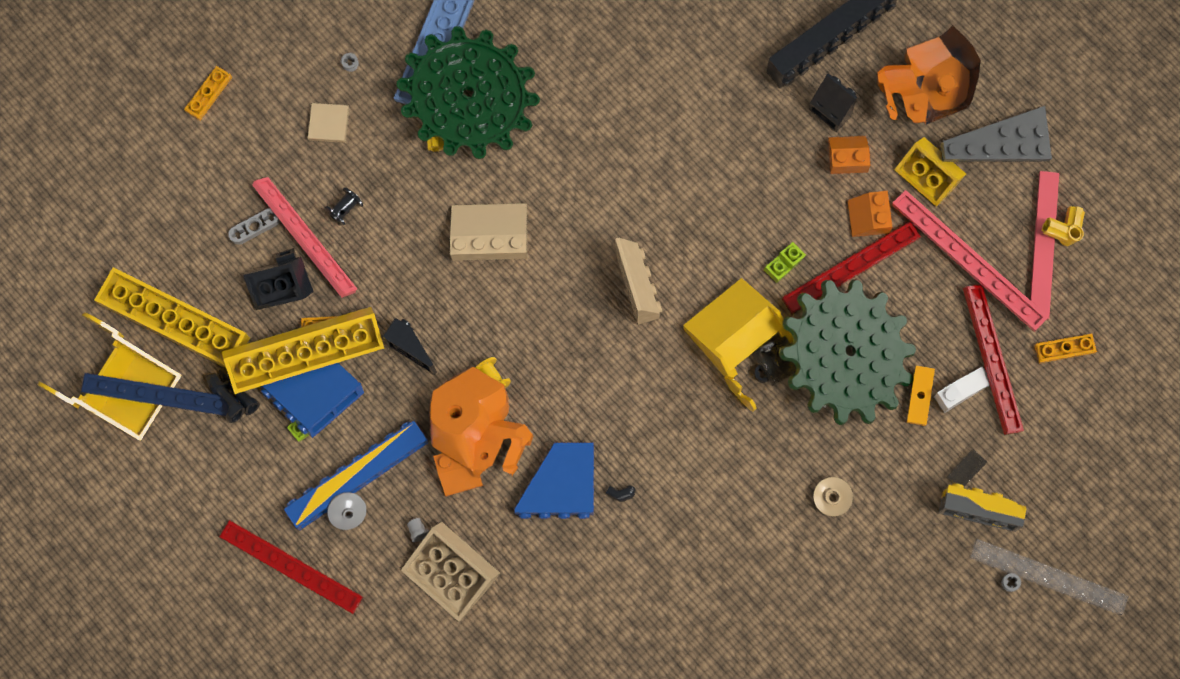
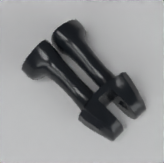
[206,367,260,423]

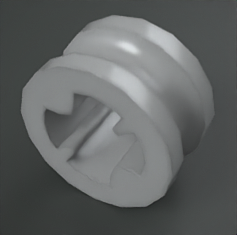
[341,53,359,72]
[1001,573,1021,592]

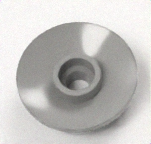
[327,492,366,530]

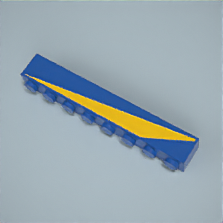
[284,421,429,531]

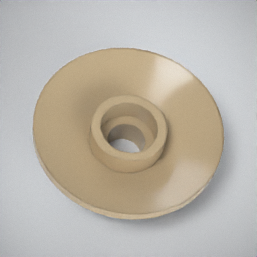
[813,477,853,516]

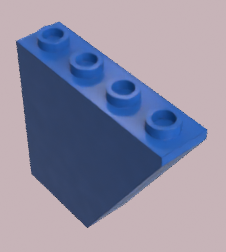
[261,363,364,438]
[515,443,594,519]

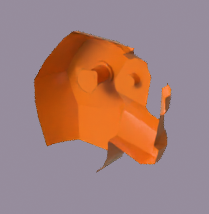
[429,367,533,478]

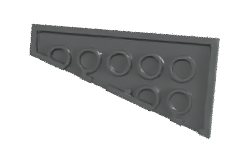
[941,106,1052,162]

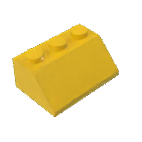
[894,137,966,207]

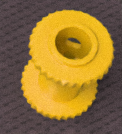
[475,357,511,388]

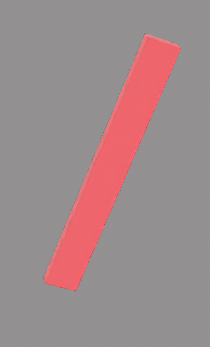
[1030,171,1059,320]
[252,177,357,298]

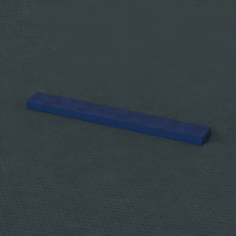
[81,373,239,416]

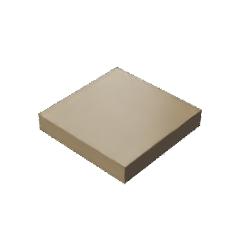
[308,103,349,143]

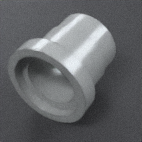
[407,518,429,542]

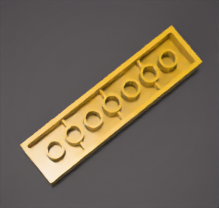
[94,267,250,368]
[222,307,384,394]

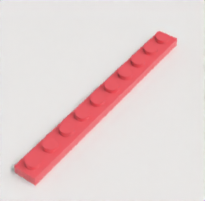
[892,190,1048,332]

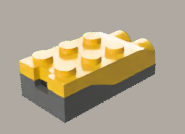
[938,483,1026,532]

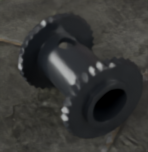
[325,187,363,225]

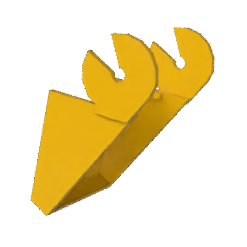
[683,278,793,412]
[37,312,181,441]

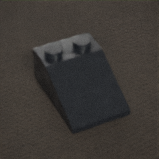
[243,257,314,310]
[383,318,437,375]

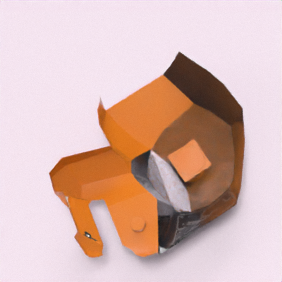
[877,25,981,125]

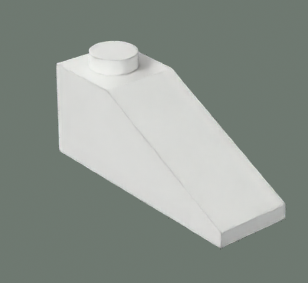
[934,366,990,413]

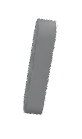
[229,208,280,245]

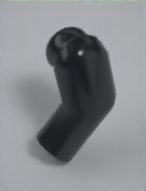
[606,485,636,502]

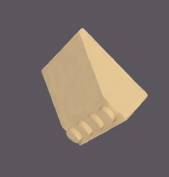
[450,203,528,261]
[615,238,662,325]
[401,522,500,622]

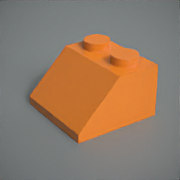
[828,136,871,174]
[847,191,893,237]
[433,453,483,497]

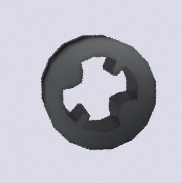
[754,364,772,383]

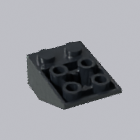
[808,73,857,132]

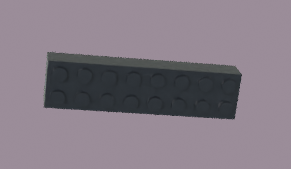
[766,0,897,88]

